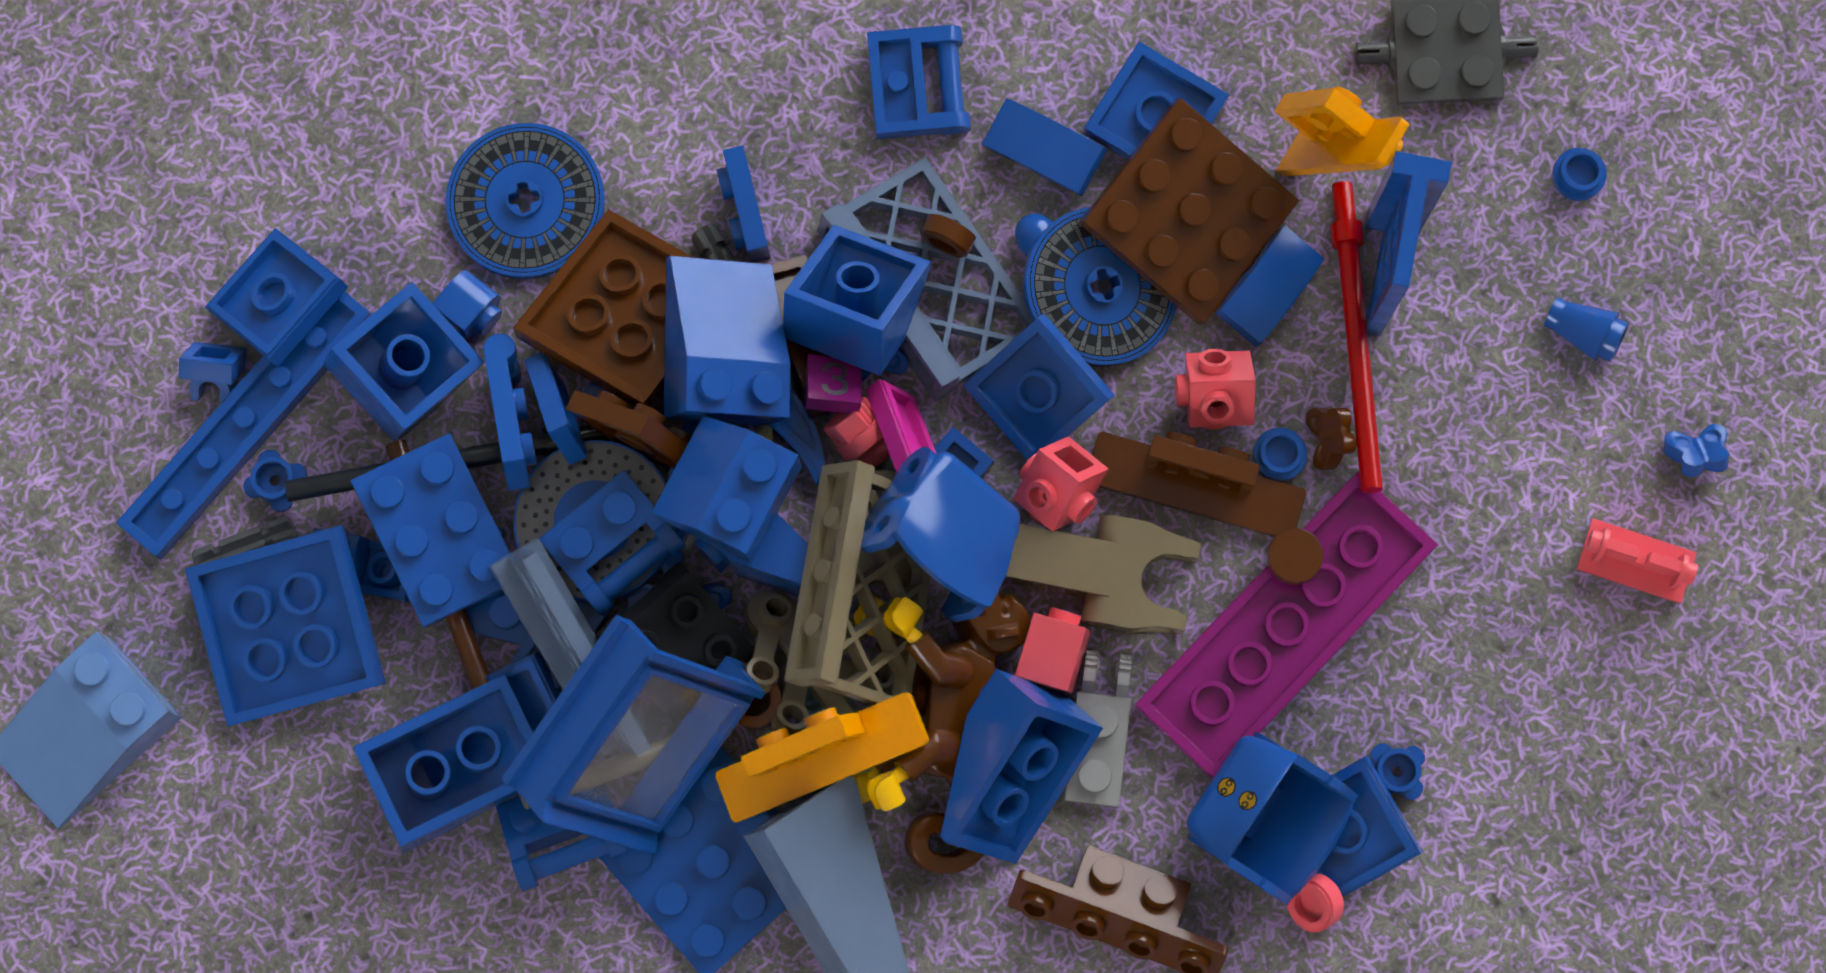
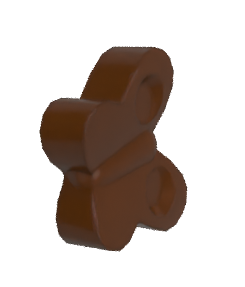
[1306,408,1357,470]

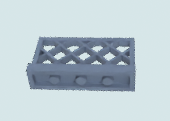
[817,157,1032,402]
[489,538,650,755]

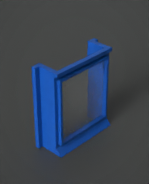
[501,615,766,855]

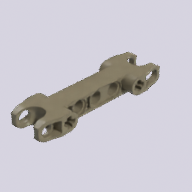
[858,470,1201,634]

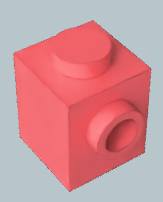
[1015,607,1091,695]

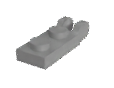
[1064,650,1132,808]

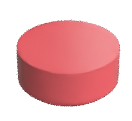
[1287,873,1344,932]

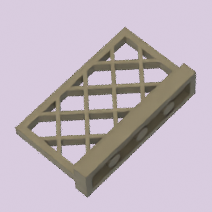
[784,460,931,705]

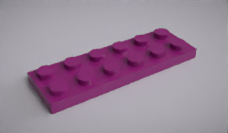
[1134,471,1438,780]

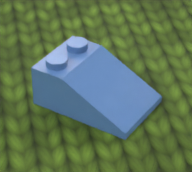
[0,631,182,829]

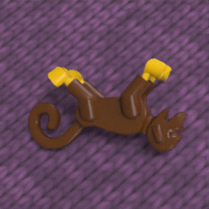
[852,594,1031,874]

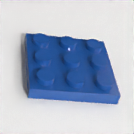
[185,525,386,727]
[599,746,787,973]

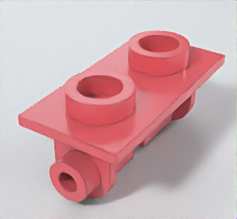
[1576,518,1698,604]

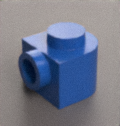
[432,270,502,342]

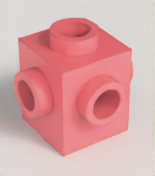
[1175,349,1256,430]
[1013,436,1109,532]

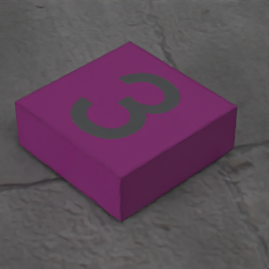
[805,354,862,413]

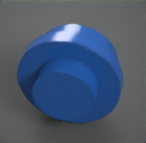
[1552,148,1607,201]
[1253,427,1307,482]

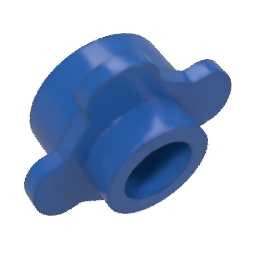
[243,449,308,512]
[1370,743,1425,800]

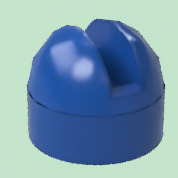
[1015,213,1052,257]

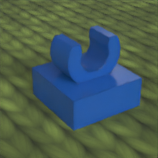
[179,342,247,403]

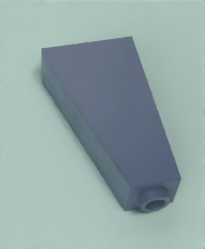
[744,776,909,973]

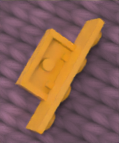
[1274,86,1409,177]
[715,692,929,823]

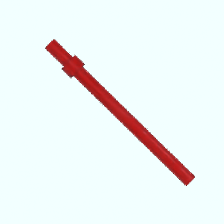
[1330,181,1383,493]

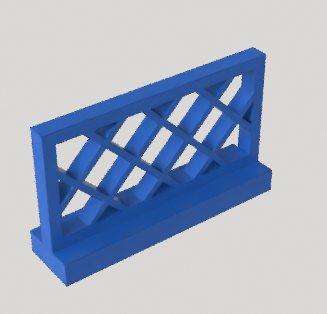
[1364,151,1452,336]

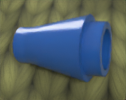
[1544,297,1629,362]

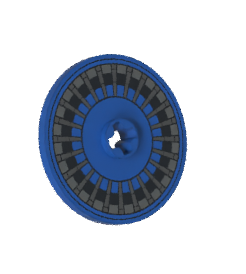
[446,123,605,279]
[1023,207,1177,367]

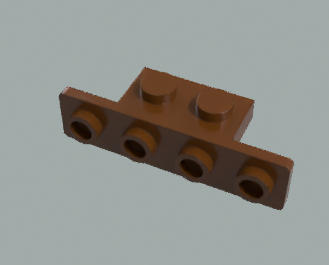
[1092,432,1306,537]
[1007,845,1229,973]

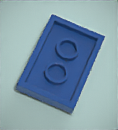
[350,433,510,629]

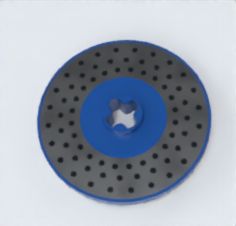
[513,440,676,602]

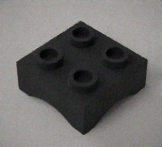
[596,561,754,722]

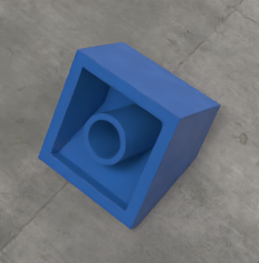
[783,225,931,376]
[323,281,485,441]
[651,416,802,565]

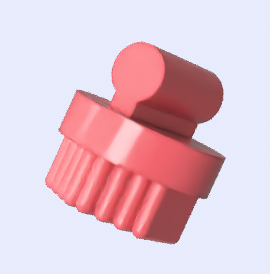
[824,396,890,468]

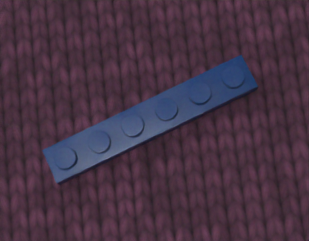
[116,292,372,560]

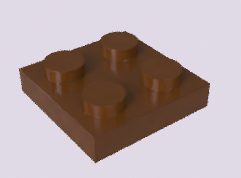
[565,390,692,469]

